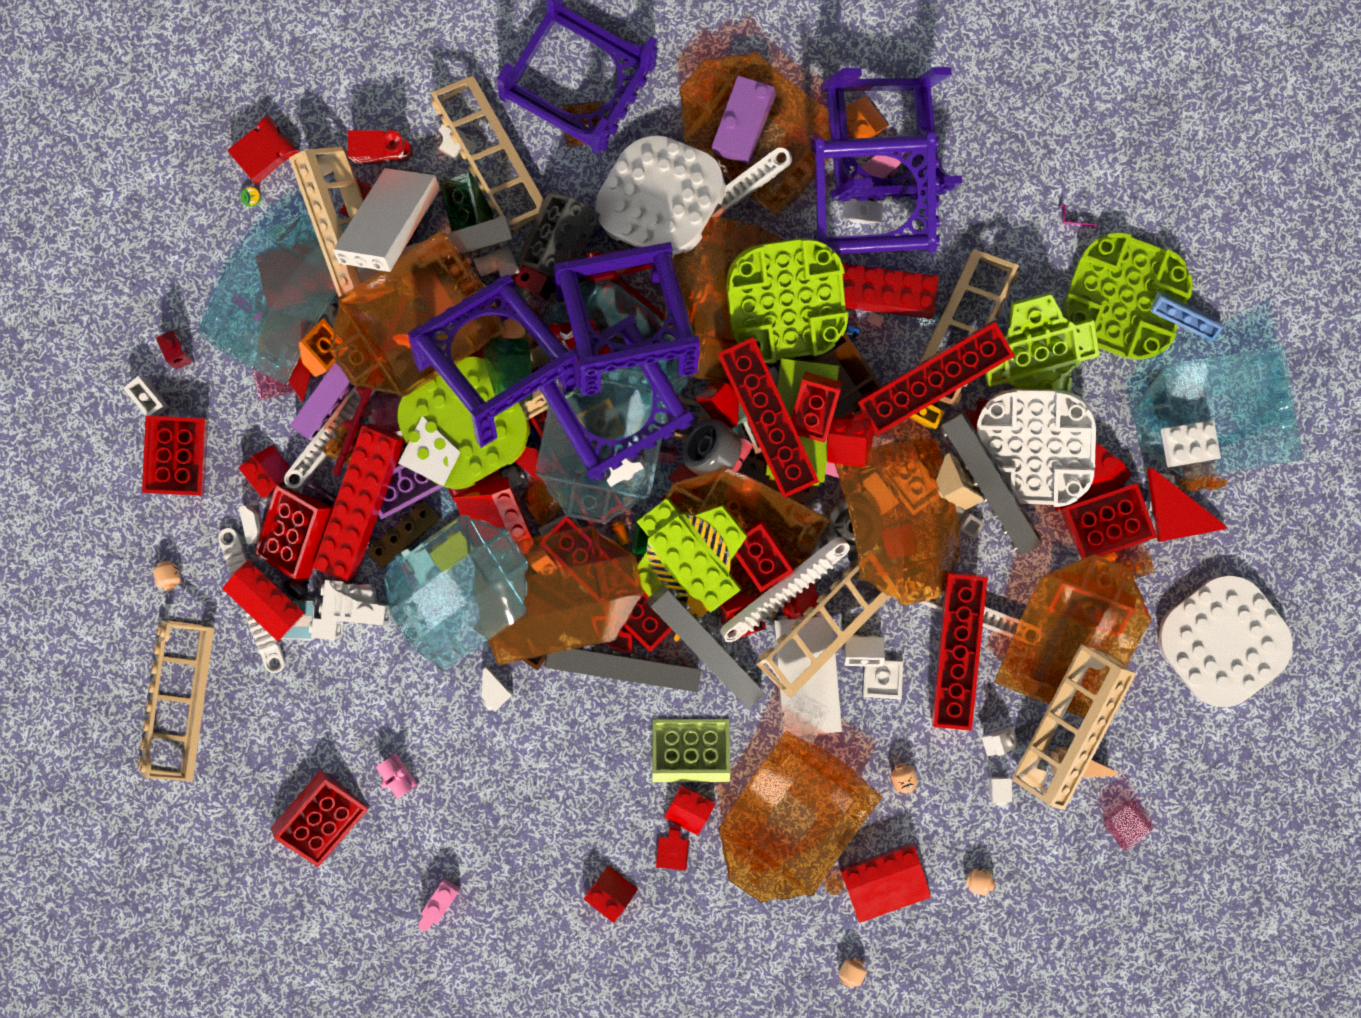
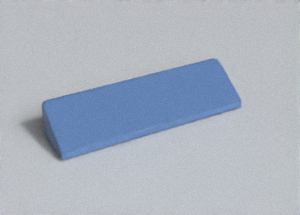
[1150,291,1224,342]

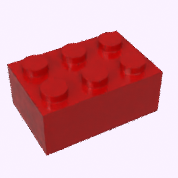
[735,518,794,592]

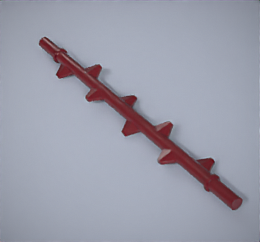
[331,293,409,476]

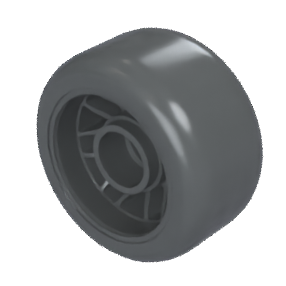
[683,418,742,480]
[823,498,882,555]

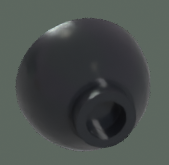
[283,578,310,601]

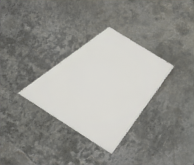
[399,416,460,486]

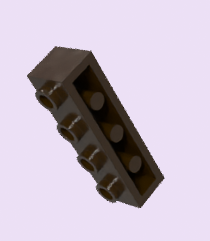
[739,453,817,506]
[366,501,442,568]

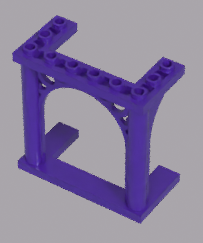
[497,0,659,155]
[821,67,962,202]
[811,127,940,254]
[554,242,700,396]
[408,274,580,448]
[540,314,694,481]

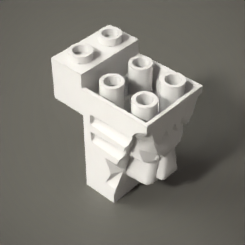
[309,580,391,640]

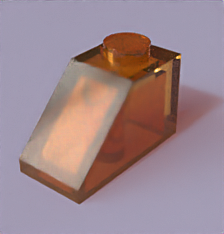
[1111,554,1155,583]

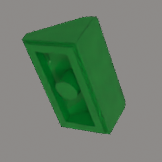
[632,515,649,555]

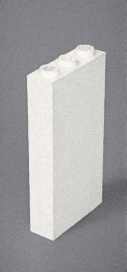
[333,168,440,272]
[774,613,842,737]

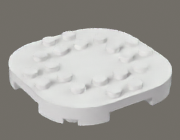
[596,136,726,258]
[977,389,1096,507]
[1158,576,1293,707]

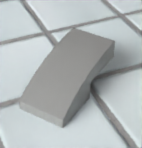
[940,502,985,540]

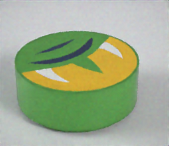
[241,187,261,207]

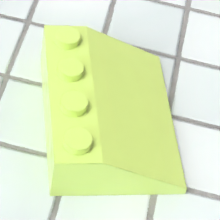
[653,719,730,782]

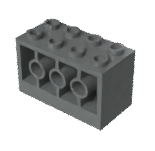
[516,193,600,281]

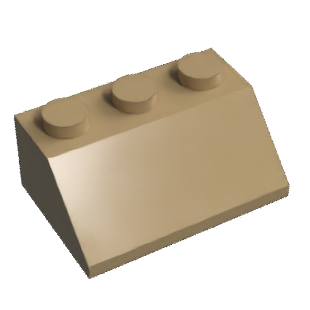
[936,453,984,510]

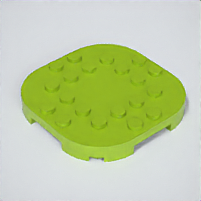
[1063,233,1193,360]
[726,238,848,363]
[398,357,530,489]

